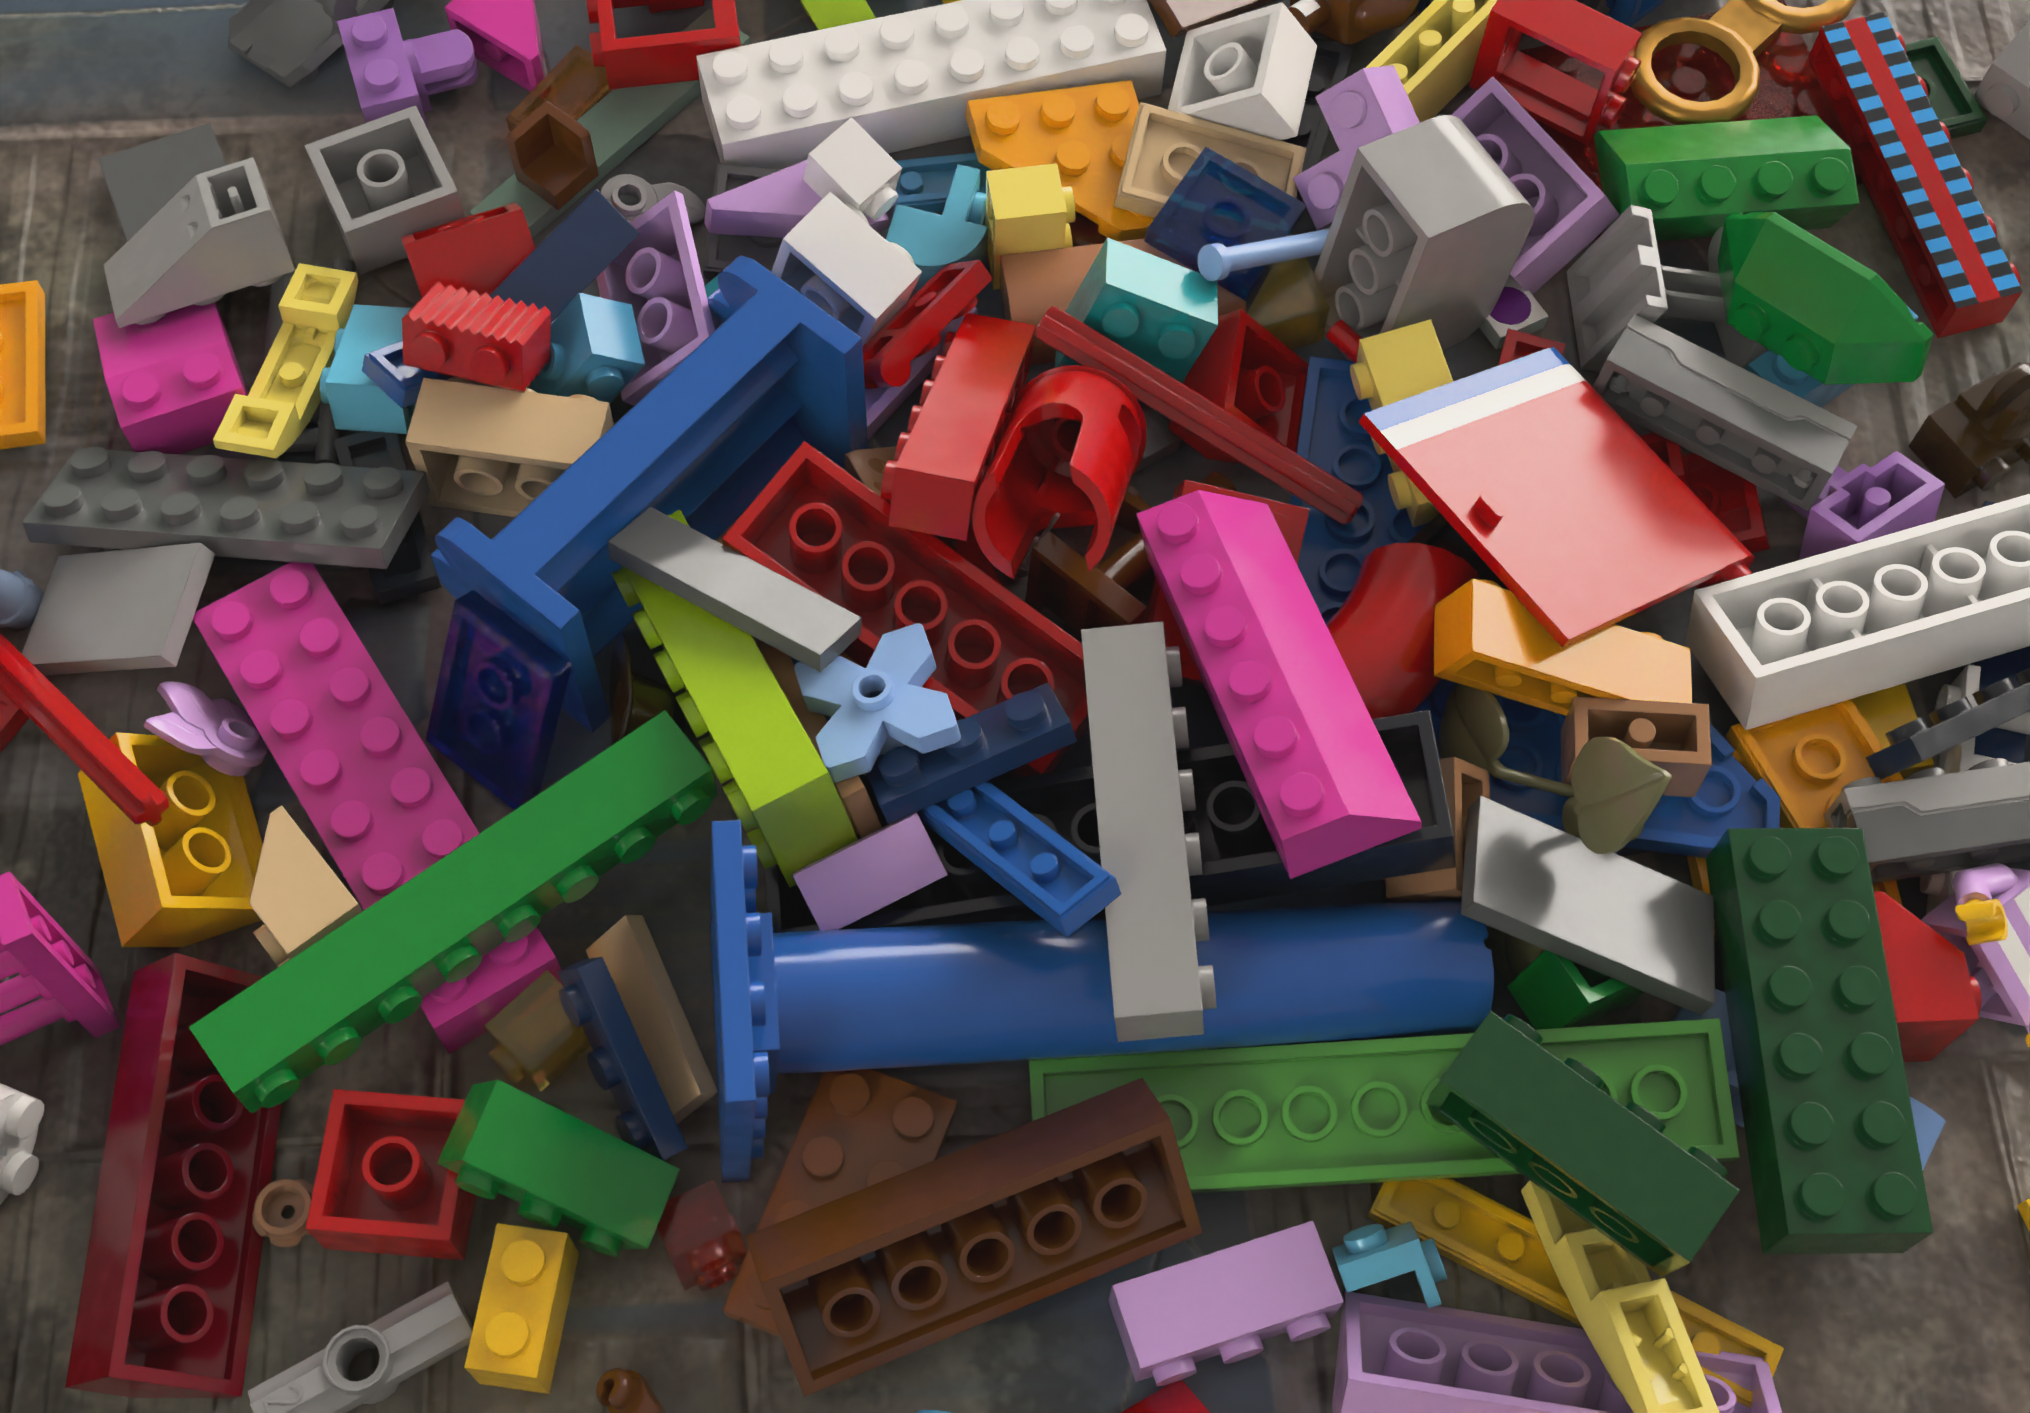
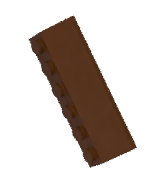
[745,1078,1203,1397]

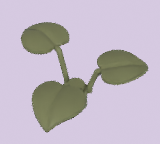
[1438,683,1672,983]

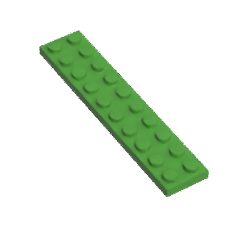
[1029,1018,1740,1193]

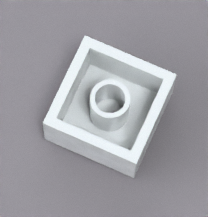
[1168,2,1317,141]
[771,192,922,347]

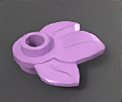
[144,681,267,776]

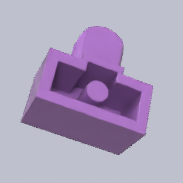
[337,8,479,133]
[1782,451,1945,560]

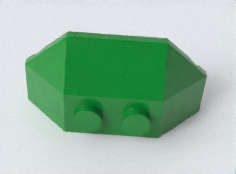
[1717,212,1934,385]

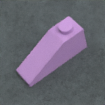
[704,160,899,238]

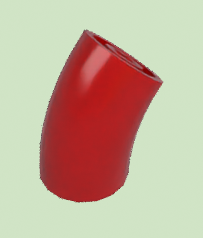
[1326,543,1480,719]

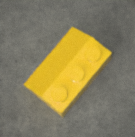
[78,732,263,947]

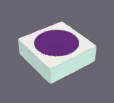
[1479,276,1548,350]

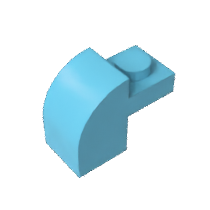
[886,164,988,291]

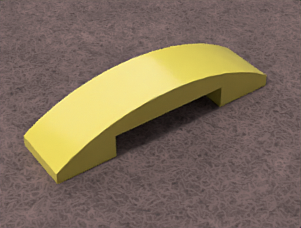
[213,263,358,458]

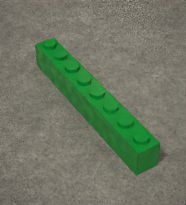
[189,710,718,1114]

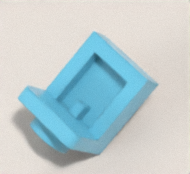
[1332,1221,1447,1309]

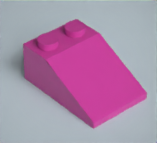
[93,302,249,454]

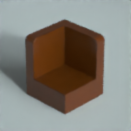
[506,100,599,210]

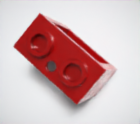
[586,0,741,90]
[1469,0,1642,146]

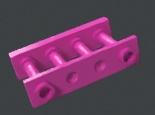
[0,871,121,1046]

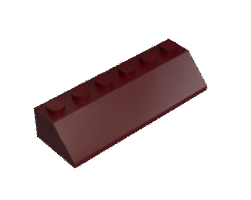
[65,953,281,1399]

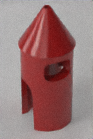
[972,365,1147,579]

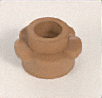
[253,1179,314,1248]

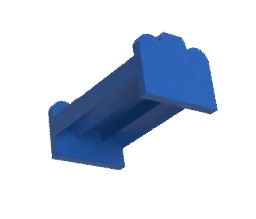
[430,255,868,733]

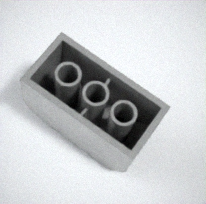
[1304,115,1534,361]

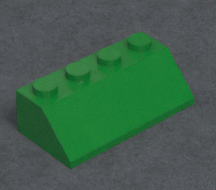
[1594,115,1860,241]

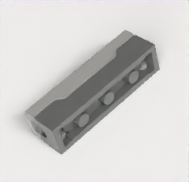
[1593,314,1858,512]
[1823,758,2030,884]

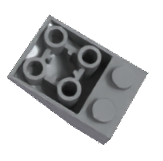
[104,157,295,328]

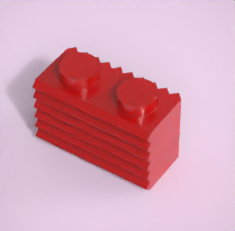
[402,281,551,393]

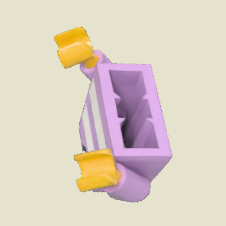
[1921,863,2030,1048]

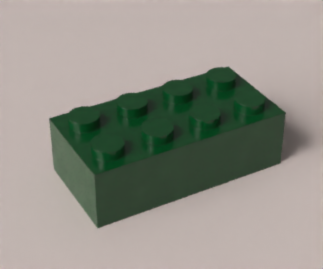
[1426,1011,1740,1277]

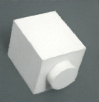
[803,117,902,221]

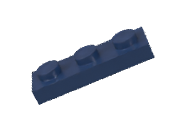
[865,683,1077,824]
[558,957,688,1161]

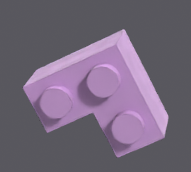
[1293,65,1420,230]

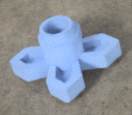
[794,623,961,783]

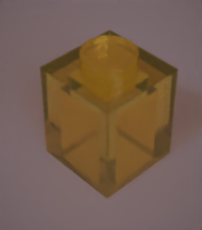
[485,970,591,1092]

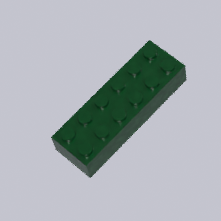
[1706,828,1933,1254]

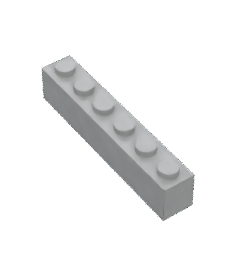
[1081,622,1217,1042]

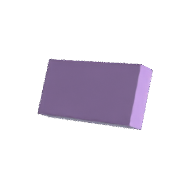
[793,812,948,931]

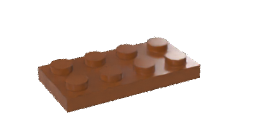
[723,1069,958,1337]

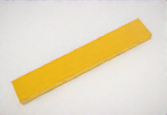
[1367,1178,1784,1408]

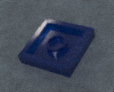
[1144,146,1306,301]

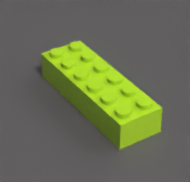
[611,510,858,888]

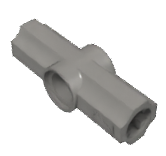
[247,1281,473,1413]

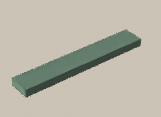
[469,8,751,239]

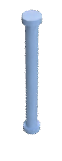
[1198,229,1329,281]

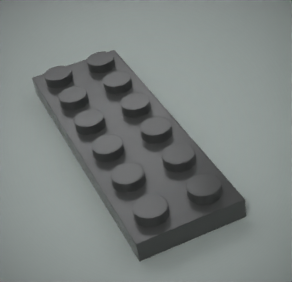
[22,447,430,569]

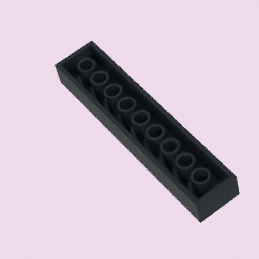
[765,710,1456,933]

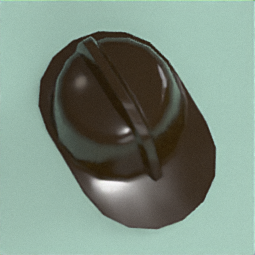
[610,633,685,746]

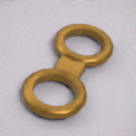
[1630,0,1858,125]

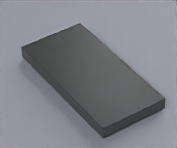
[1461,795,1715,1015]

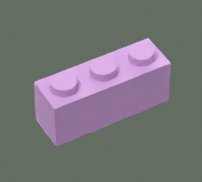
[1108,1221,1344,1386]

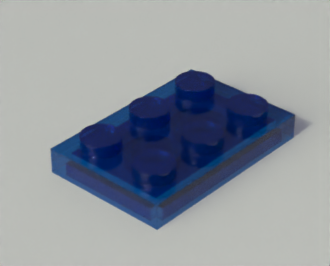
[426,590,572,810]

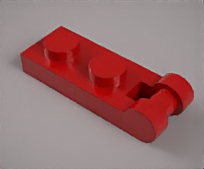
[862,260,993,389]

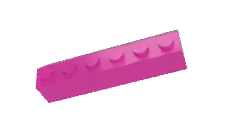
[1136,490,1422,879]

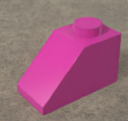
[444,0,547,98]

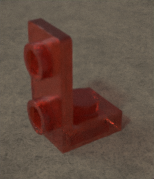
[657,1179,747,1291]

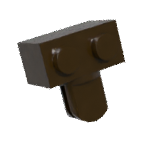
[1908,362,2030,499]

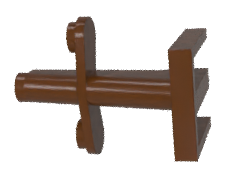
[1025,471,1237,643]

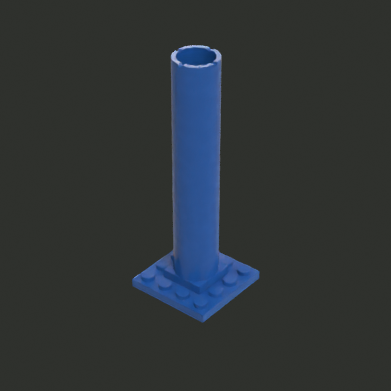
[709,820,1494,1183]

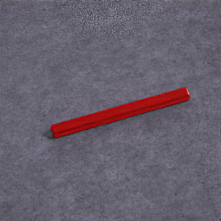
[1035,306,1363,525]
[0,633,169,827]

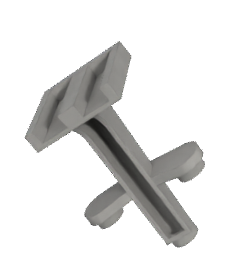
[1566,205,1769,372]

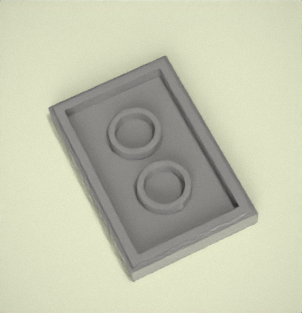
[22,543,215,675]

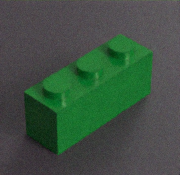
[437,1079,680,1257]

